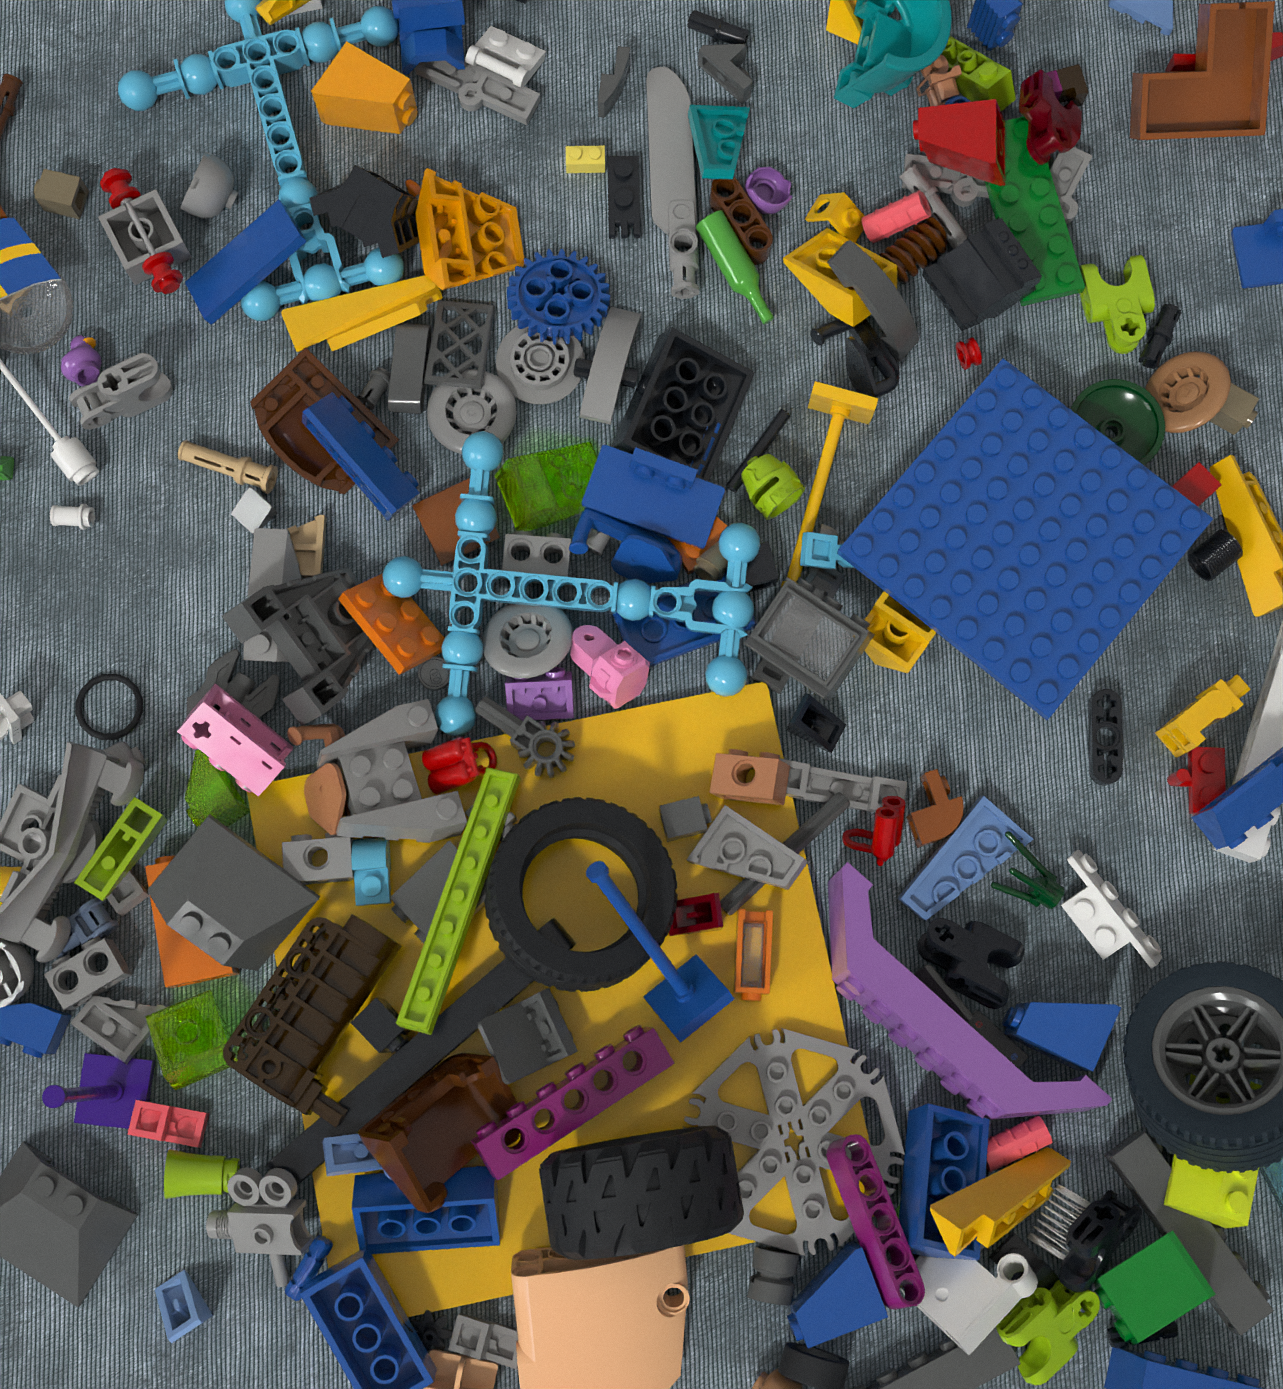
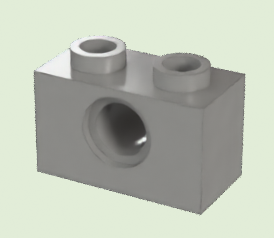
[282,833,354,885]

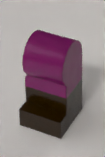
[1046,64,1089,107]

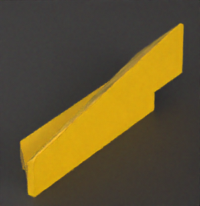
[281,275,443,352]

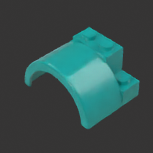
[834,0,952,108]

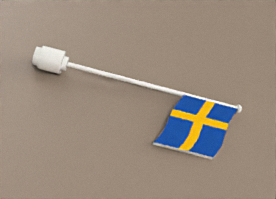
[0,217,99,486]

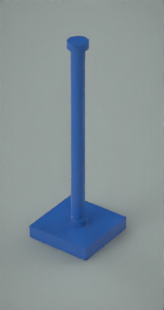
[586,861,734,1043]

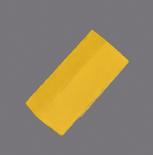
[853,591,936,673]

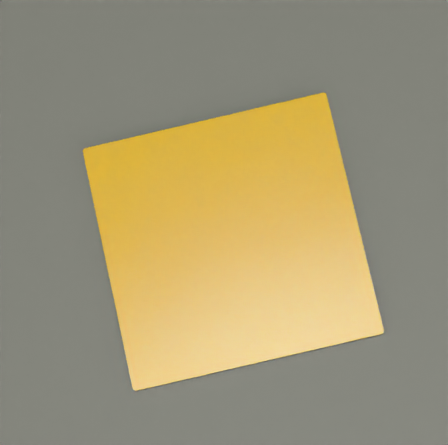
[247,682,874,1317]

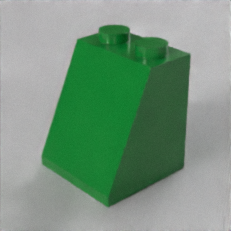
[1093,1230,1216,1345]

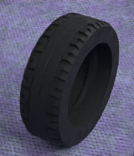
[484,797,678,992]

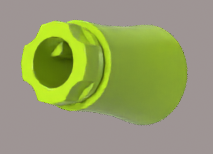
[164,1149,240,1199]

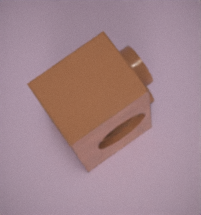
[710,749,790,805]

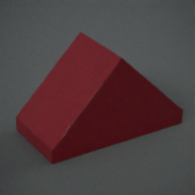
[669,893,724,936]

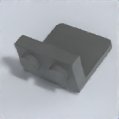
[478,988,578,1084]

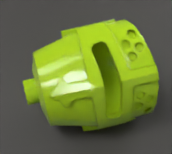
[741,454,805,520]

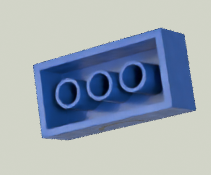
[300,1246,437,1389]

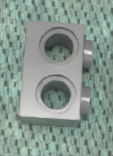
[502,531,572,586]
[44,937,133,1010]

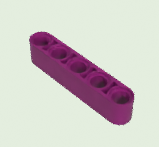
[826,1134,925,1310]

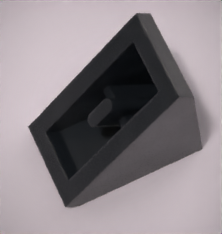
[786,693,847,753]

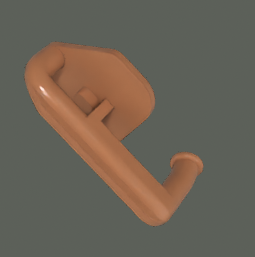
[287,724,351,835]

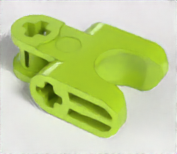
[1079,255,1155,354]
[996,1280,1100,1385]

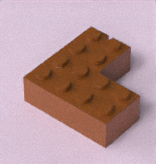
[1130,1,1275,140]

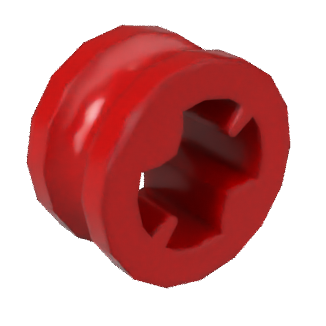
[956,337,982,370]

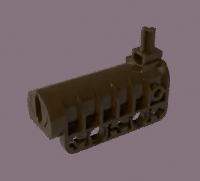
[223,914,402,1128]

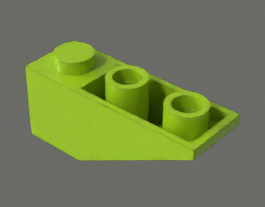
[942,36,1016,111]

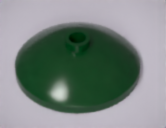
[1070,379,1165,466]

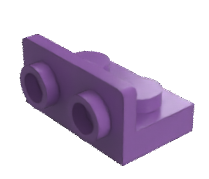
[505,667,574,721]

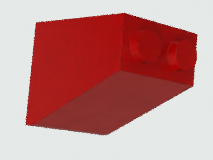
[913,99,1005,186]

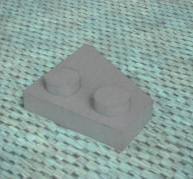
[71,996,169,1065]

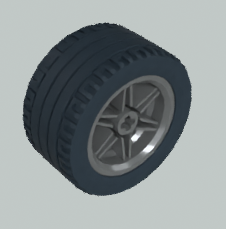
[1123,961,1283,1173]

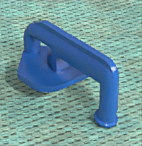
[569,508,682,583]

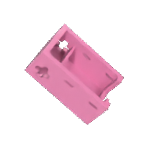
[177,684,293,797]

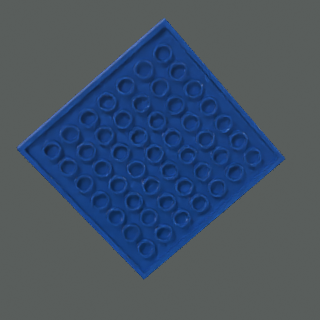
[837,358,1213,720]

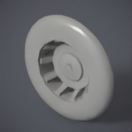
[496,326,585,404]
[427,369,517,454]
[482,604,573,678]

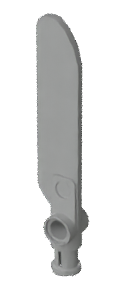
[646,67,699,299]

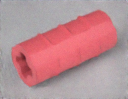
[862,190,931,243]
[986,1115,1052,1172]

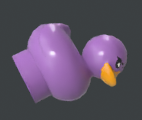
[61,335,102,386]

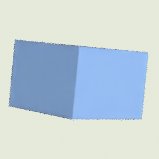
[154,1270,213,1343]

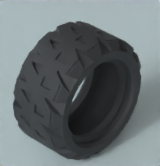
[539,1125,744,1260]

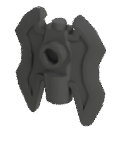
[186,649,280,725]

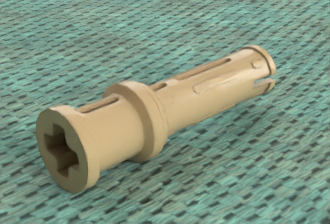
[178,440,278,494]

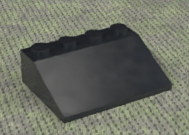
[611,327,755,482]

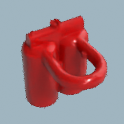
[422,737,497,795]
[842,796,906,866]

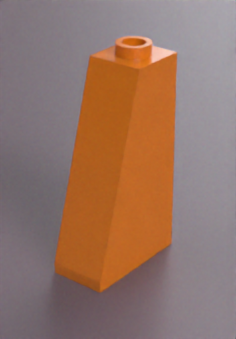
[145,856,240,988]

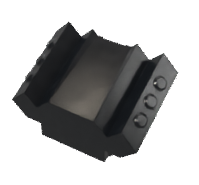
[309,165,419,258]
[922,218,1042,331]

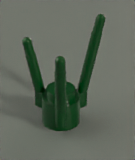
[991,831,1064,909]

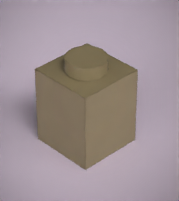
[34,169,89,219]
[1210,383,1259,435]

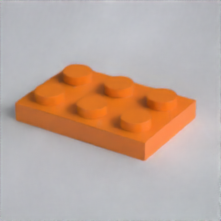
[338,573,444,675]

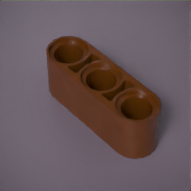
[709,177,773,265]

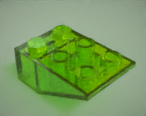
[494,441,598,531]

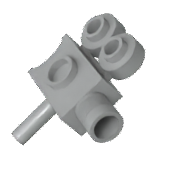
[206,1167,314,1287]

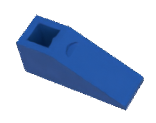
[0,1003,72,1058]

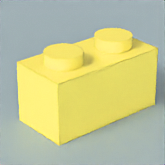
[566,145,605,173]

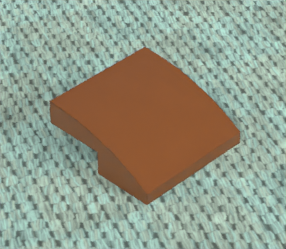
[412,477,500,566]

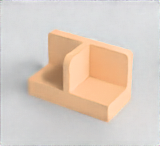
[423,1349,499,1389]

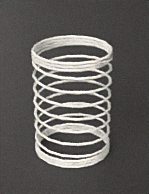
[1027,1184,1091,1260]

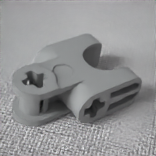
[69,353,173,430]

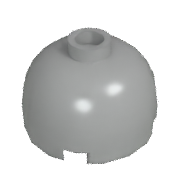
[180,152,238,218]
[0,938,34,1008]

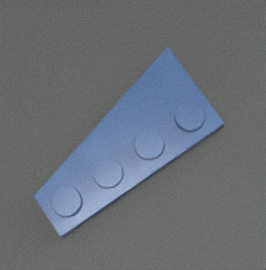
[897,796,1034,921]

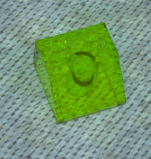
[184,749,250,827]
[145,989,238,1091]

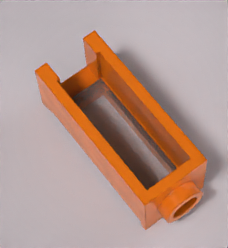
[733,909,773,1001]

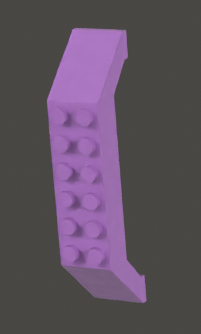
[828,862,1112,1120]

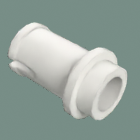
[50,504,95,530]

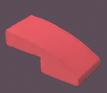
[127,1100,209,1148]

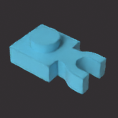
[800,532,855,569]

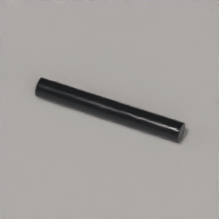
[726,409,791,493]

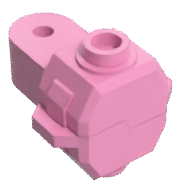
[570,625,650,709]

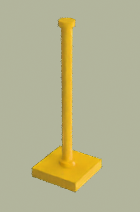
[780,381,879,588]

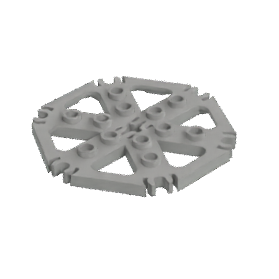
[683,1028,905,1256]

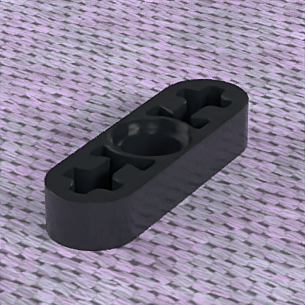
[1088,689,1123,786]

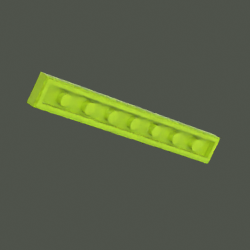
[396,767,521,1035]

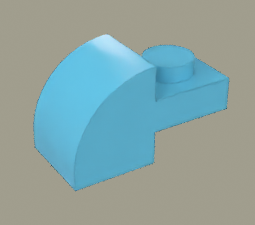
[351,837,391,906]

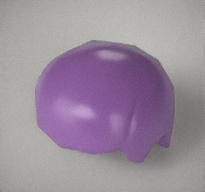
[744,166,793,214]

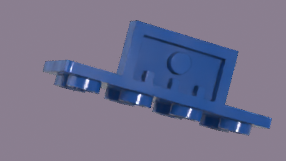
[1231,209,1283,288]
[581,445,725,549]

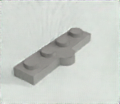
[415,59,541,125]
[1050,147,1092,224]
[902,154,989,207]

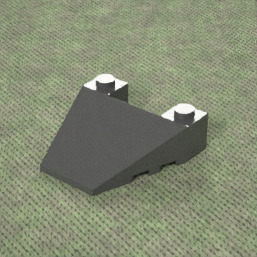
[222,567,374,726]

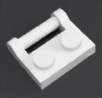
[465,26,546,88]

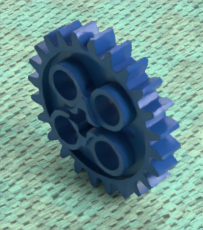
[507,249,610,345]

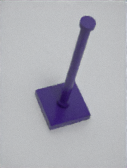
[42,1053,156,1129]

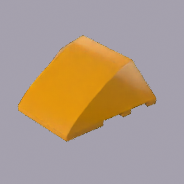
[415,168,524,290]

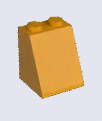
[311,41,418,134]

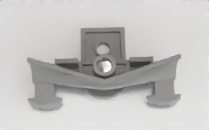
[0,742,144,963]

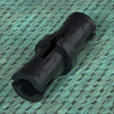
[1138,304,1182,369]

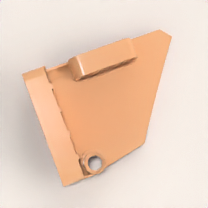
[511,1245,690,1389]

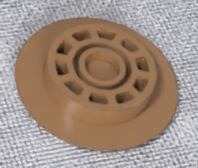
[1145,351,1231,433]

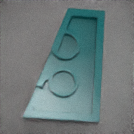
[688,105,750,180]

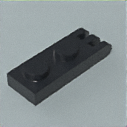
[608,156,640,239]

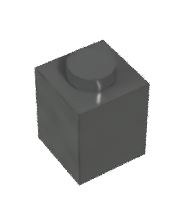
[659,796,712,842]

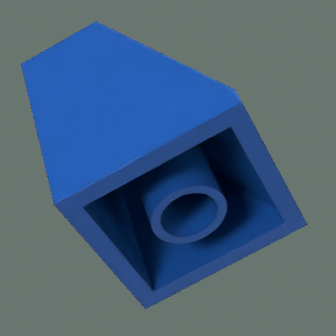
[1002,1002,1121,1072]
[786,1240,888,1348]

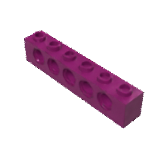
[471,1025,675,1180]

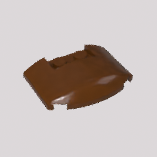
[250,347,399,495]

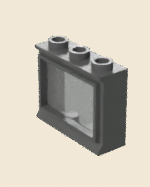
[743,577,875,701]

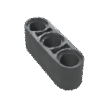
[388,322,431,415]

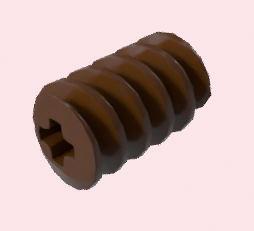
[878,217,947,284]

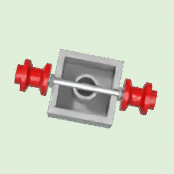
[98,168,192,294]

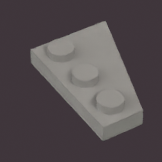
[687,805,808,890]

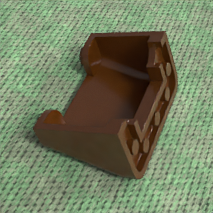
[359,1053,520,1213]

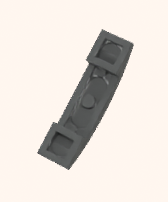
[827,240,919,362]

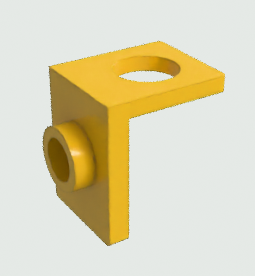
[805,192,864,243]

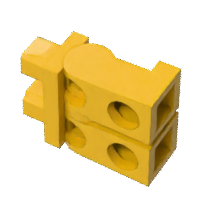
[1155,674,1250,758]

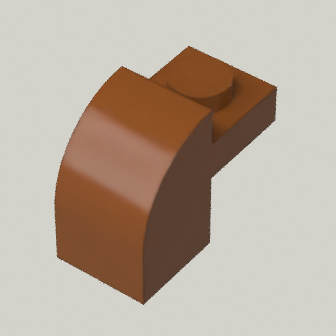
[906,769,963,848]

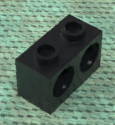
[350,998,411,1053]

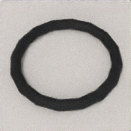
[75,673,143,740]

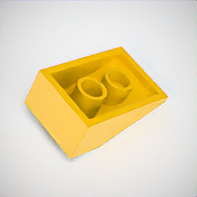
[783,228,897,327]

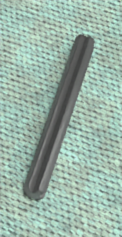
[720,792,850,915]

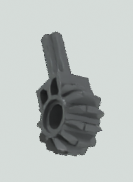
[475,697,575,778]

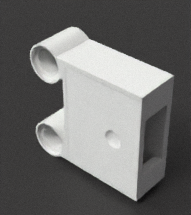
[900,1244,1038,1355]

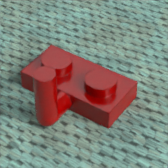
[1167,747,1226,814]

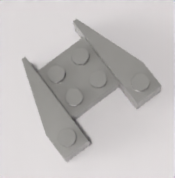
[316,699,467,843]

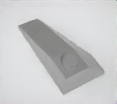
[243,528,302,662]

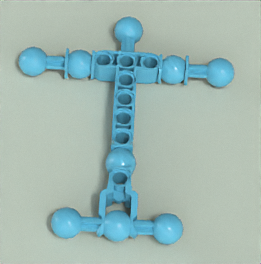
[118,0,404,321]
[382,431,761,736]

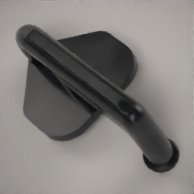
[810,319,900,398]

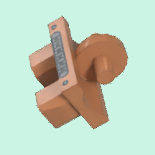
[916,54,962,106]

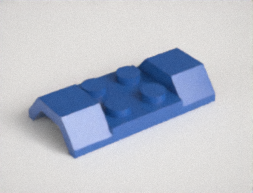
[399,19,465,74]

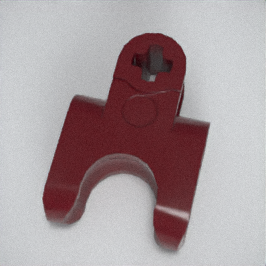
[1019,69,1082,165]

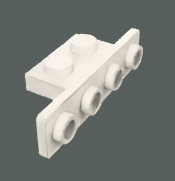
[1061,849,1162,969]

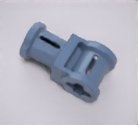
[57,897,120,958]

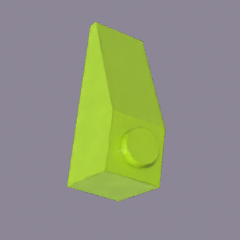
[74,797,168,902]

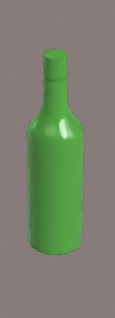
[696,210,774,325]

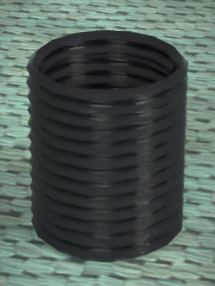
[1188,529,1243,581]

